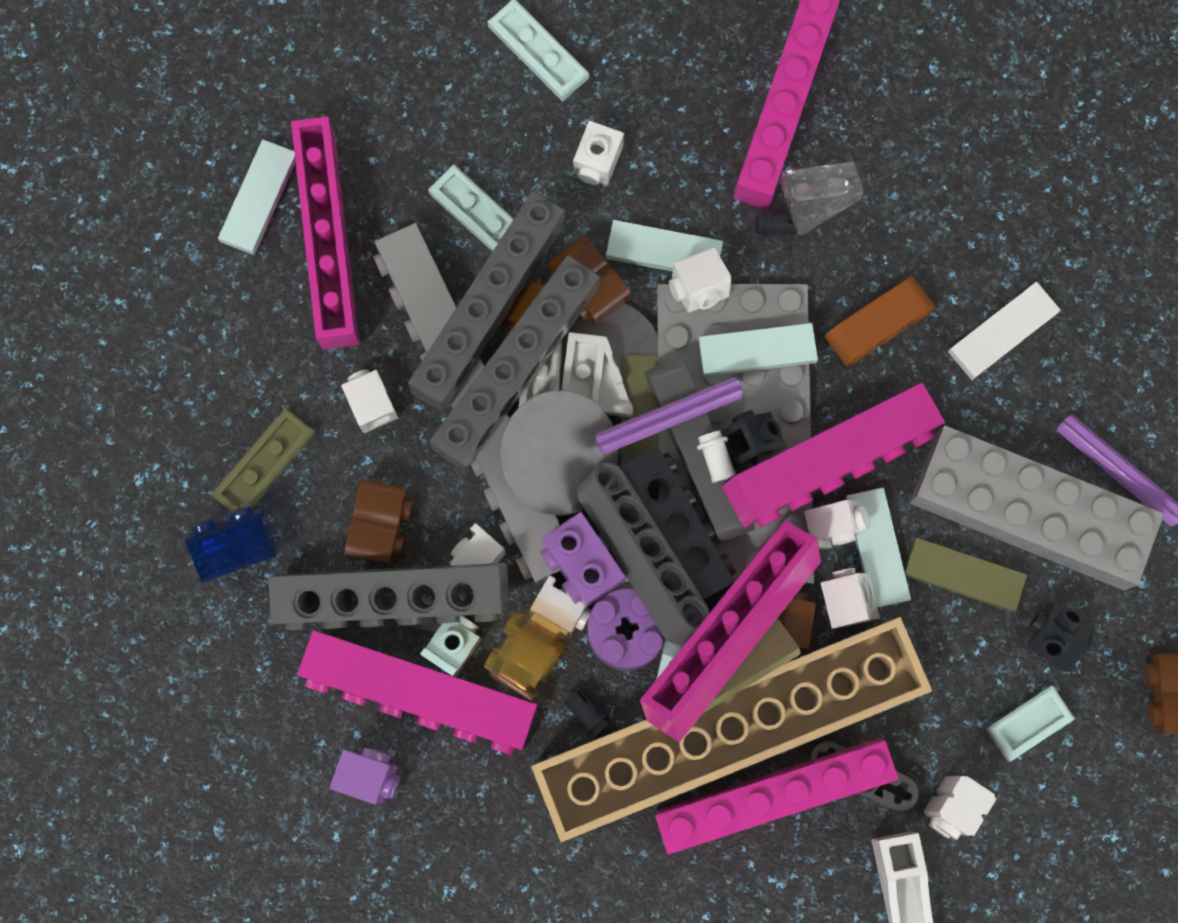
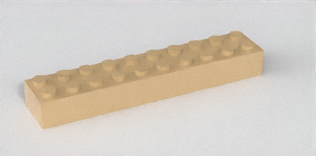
[531,617,932,842]

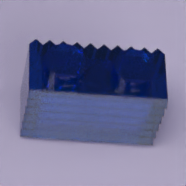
[185,505,278,583]

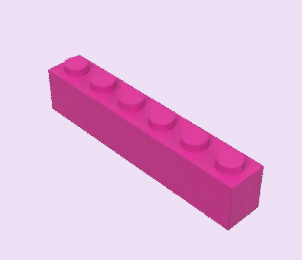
[733,0,840,209]
[291,116,360,350]
[722,383,945,528]
[640,520,821,743]
[297,630,538,756]
[655,738,899,855]

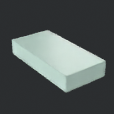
[986,686,1075,761]

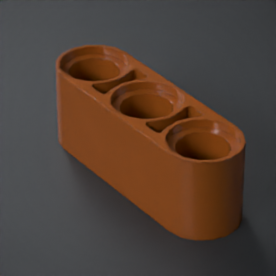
[825,276,936,367]

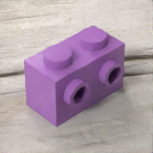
[540,512,626,608]
[329,747,401,805]

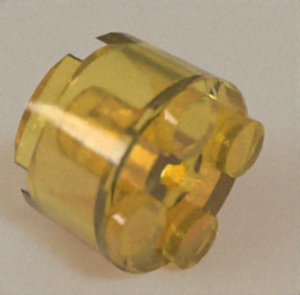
[484,608,570,701]

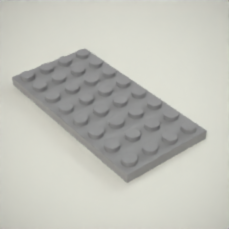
[657,284,814,585]

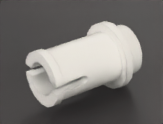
[697,430,736,483]

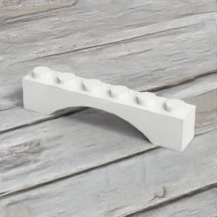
[871,832,933,923]

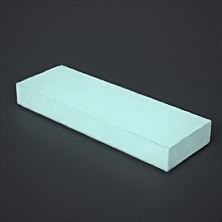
[488,0,589,102]
[218,139,296,255]
[428,164,514,252]
[606,220,723,272]
[698,323,818,377]
[845,488,911,608]

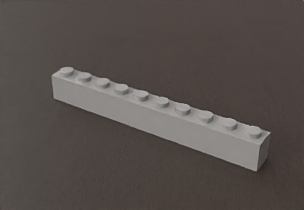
[373,223,562,586]

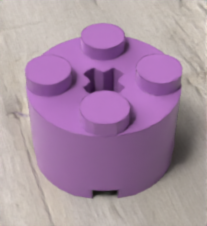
[588,589,665,671]

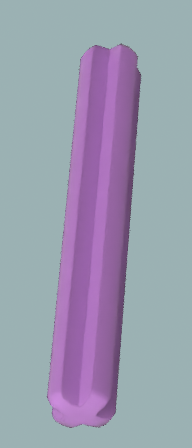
[596,378,743,454]
[1057,414,1178,526]

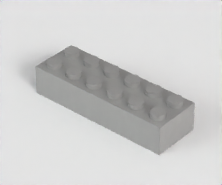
[909,426,1164,590]

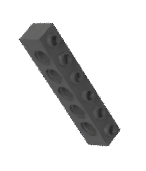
[408,191,565,413]
[429,255,600,472]
[268,563,510,630]

